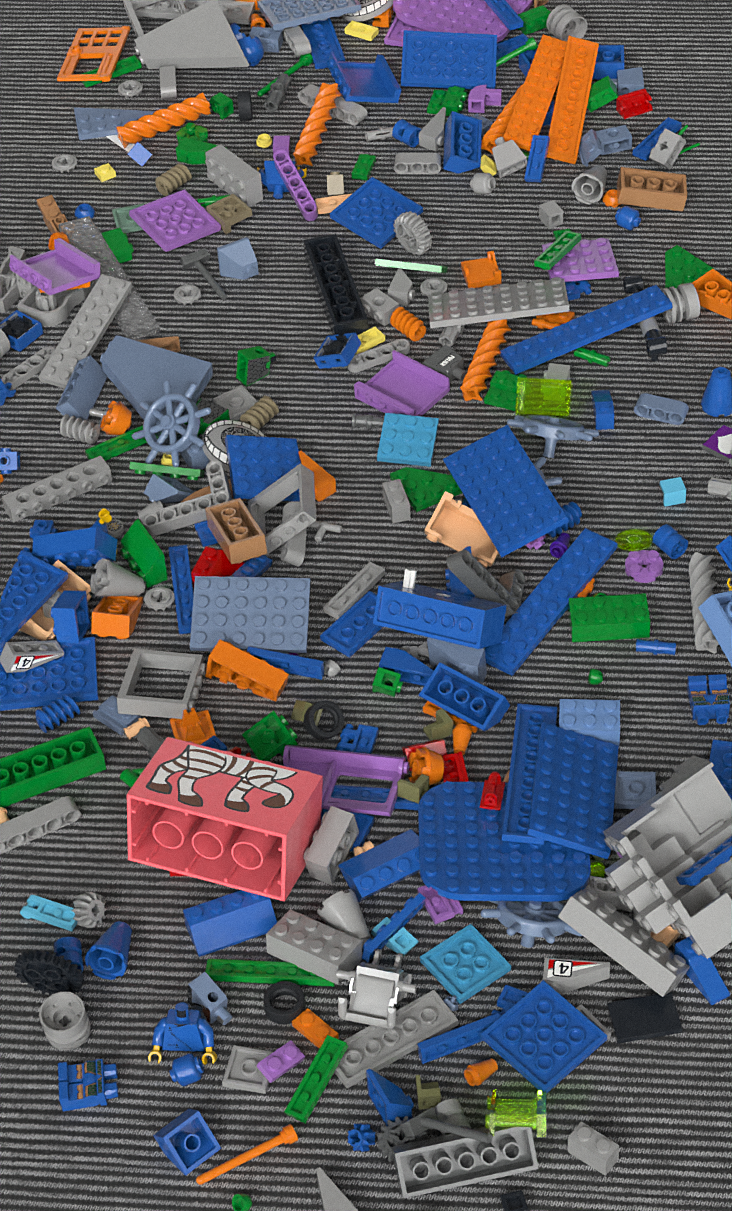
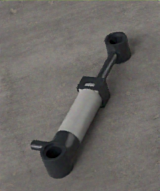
[623,275,667,362]

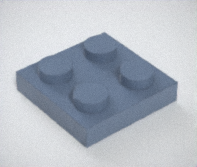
[614,771,656,809]

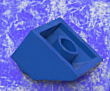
[366,1069,414,1127]

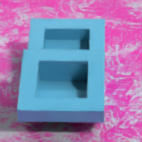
[371,917,418,956]

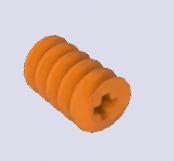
[390,306,427,341]

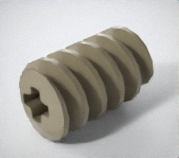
[155,163,192,196]
[240,396,279,430]

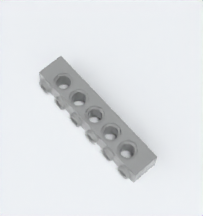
[2,456,112,523]

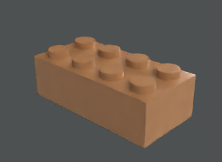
[617,167,687,211]
[205,498,267,564]

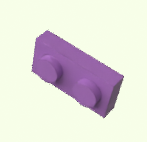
[256,1040,305,1083]

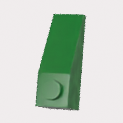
[176,137,227,165]

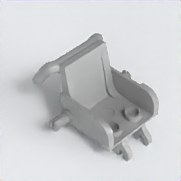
[336,949,417,1029]

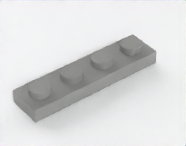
[323,562,385,620]

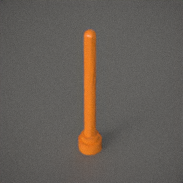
[196,1124,298,1185]

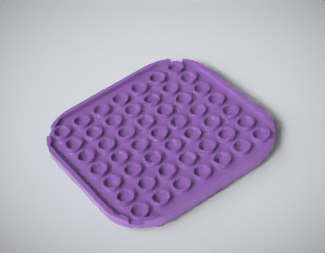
[393,0,534,42]

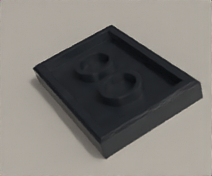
[607,992,682,1044]

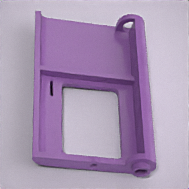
[283,745,409,816]

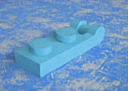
[20,895,77,931]

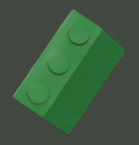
[120,519,168,588]

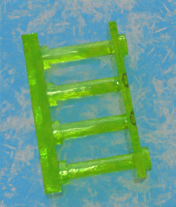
[485,1089,546,1137]

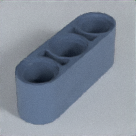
[634,393,689,425]

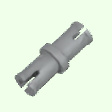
[365,127,394,142]

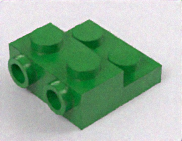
[427,86,467,116]
[484,370,530,412]
[242,710,298,761]

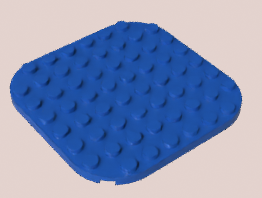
[418,781,591,902]

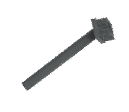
[180,248,227,300]
[401,1107,492,1143]

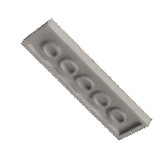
[335,990,458,1089]

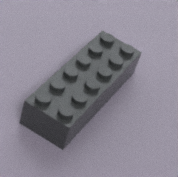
[391,1118,539,1199]

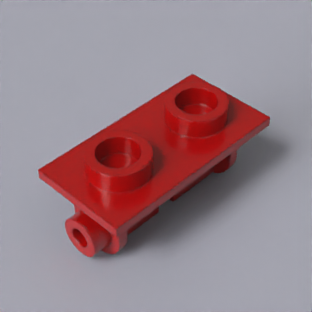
[480,771,505,810]

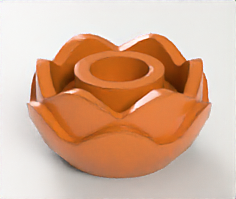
[603,189,621,208]

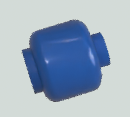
[615,206,641,230]
[169,1054,204,1087]

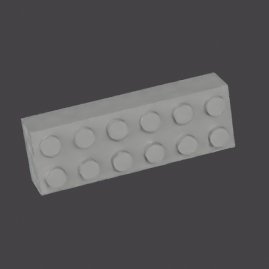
[558,888,690,997]

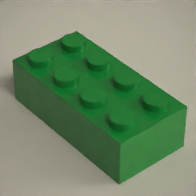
[568,593,650,642]

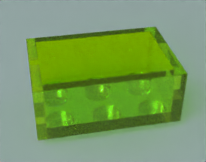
[515,378,573,419]

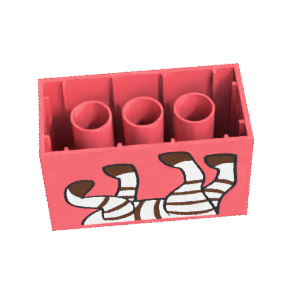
[127,737,323,902]

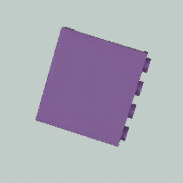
[9,238,100,295]
[354,350,450,416]

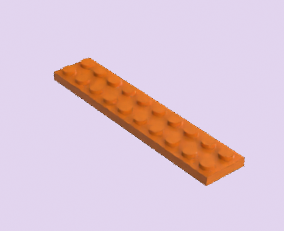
[503,34,567,151]
[547,36,599,164]

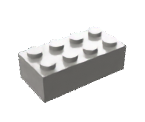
[205,144,263,207]
[266,909,362,985]

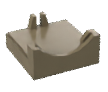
[206,194,252,234]

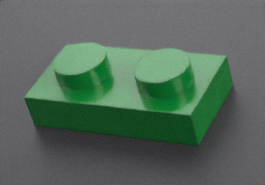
[351,154,376,180]

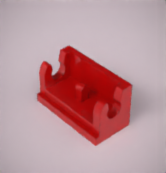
[616,88,653,119]
[442,751,469,782]

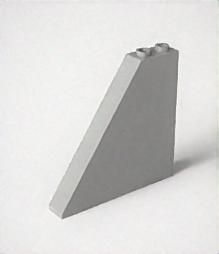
[134,0,250,69]

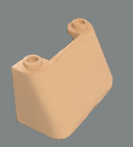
[424,491,499,568]
[19,560,92,641]

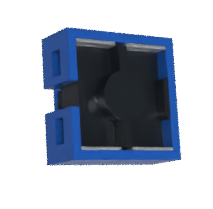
[0,310,43,352]
[314,332,361,369]

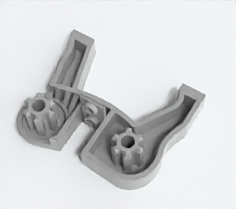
[0,246,98,327]

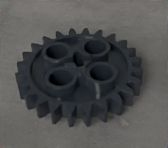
[14,949,84,996]

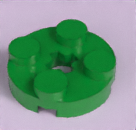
[176,123,208,145]

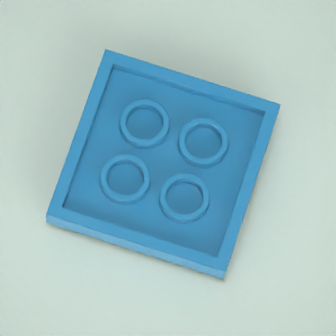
[377,413,439,467]
[420,924,511,1004]

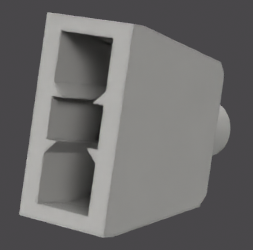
[492,137,527,178]

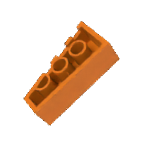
[692,269,732,320]
[205,639,289,701]

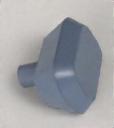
[443,995,459,1012]

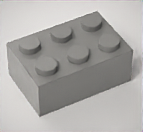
[303,806,359,885]

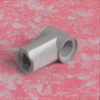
[439,324,465,347]
[707,477,732,500]

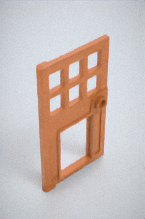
[57,26,131,82]

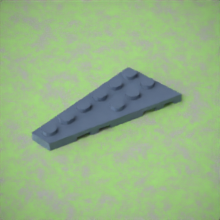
[74,107,173,140]

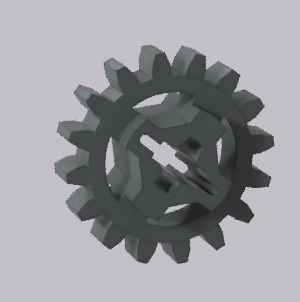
[378,1116,427,1163]

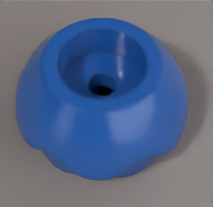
[75,203,95,222]

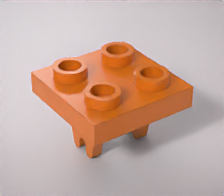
[169,708,216,745]

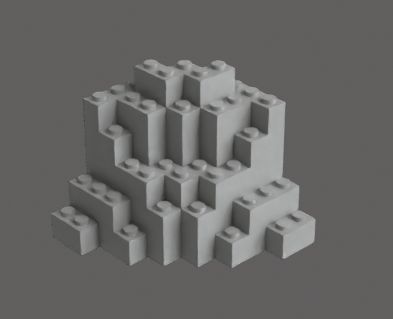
[603,755,732,959]

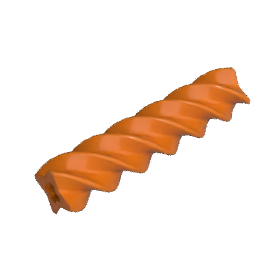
[293,83,342,166]
[481,84,523,154]
[116,92,211,149]
[460,319,511,401]

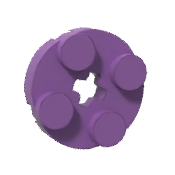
[625,550,663,583]

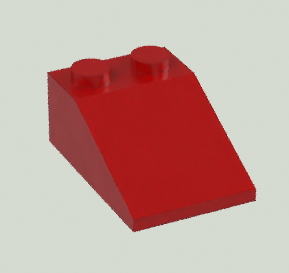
[191,546,244,588]

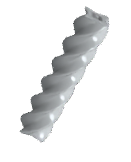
[689,552,719,654]

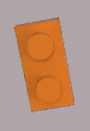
[292,1008,339,1049]

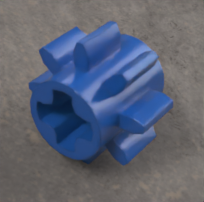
[348,1123,376,1152]

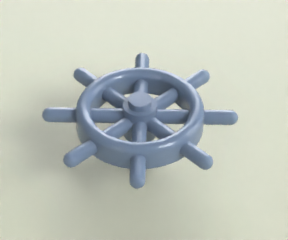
[132,380,211,467]
[507,415,599,458]
[481,901,582,948]

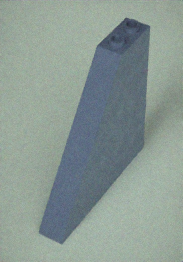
[100,335,213,445]

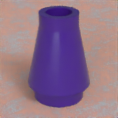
[550,533,570,558]

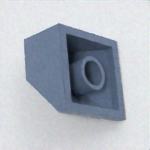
[217,237,259,280]
[144,474,195,504]

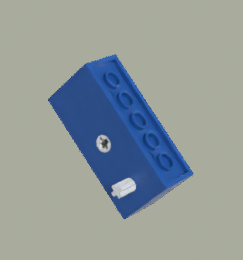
[373,569,507,649]

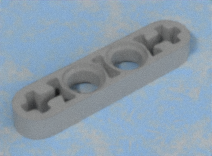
[347,339,410,373]
[1,347,55,390]

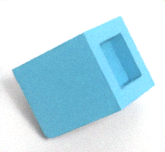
[660,477,686,507]

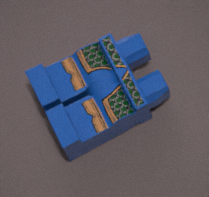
[687,674,730,725]
[58,1059,119,1112]

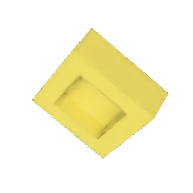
[480,154,497,176]
[94,163,116,182]

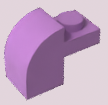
[468,85,502,113]

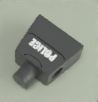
[423,344,467,383]

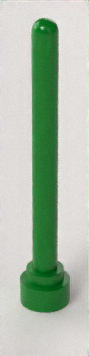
[496,36,538,67]
[257,53,313,97]

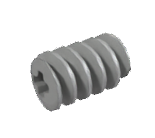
[60,414,100,444]

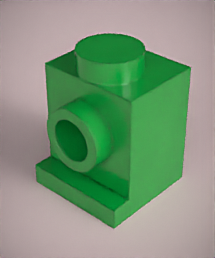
[210,92,234,120]
[372,667,403,697]

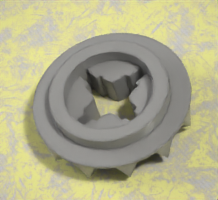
[118,80,143,98]
[52,154,77,173]
[420,278,447,296]
[174,285,201,306]
[144,587,175,612]

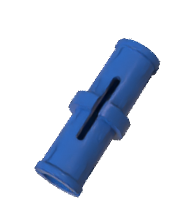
[636,639,676,655]

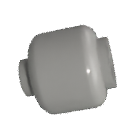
[470,173,496,194]

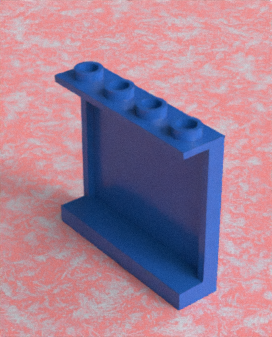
[327,53,402,103]

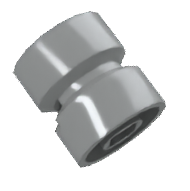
[434,1099,471,1136]

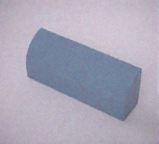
[56,355,107,421]

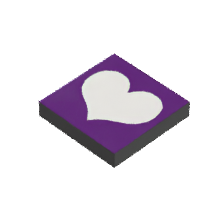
[702,425,732,463]

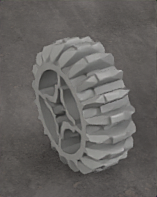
[393,211,433,255]

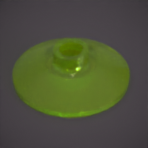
[615,529,653,551]

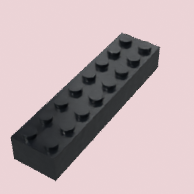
[303,234,368,336]

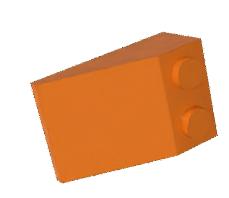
[91,596,143,639]

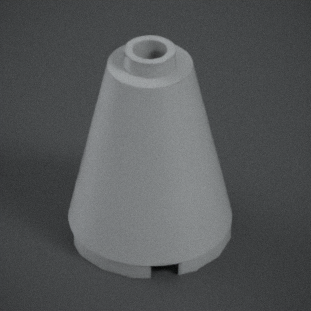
[572,165,607,204]
[90,558,145,596]
[317,889,371,949]

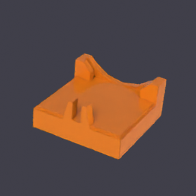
[461,251,502,288]

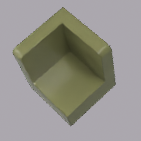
[291,700,323,726]
[423,708,453,741]
[397,774,429,804]
[415,1075,441,1110]

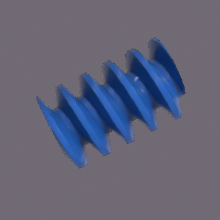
[547,501,582,538]
[35,694,81,733]

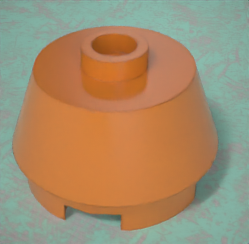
[100,400,132,435]
[408,747,444,786]

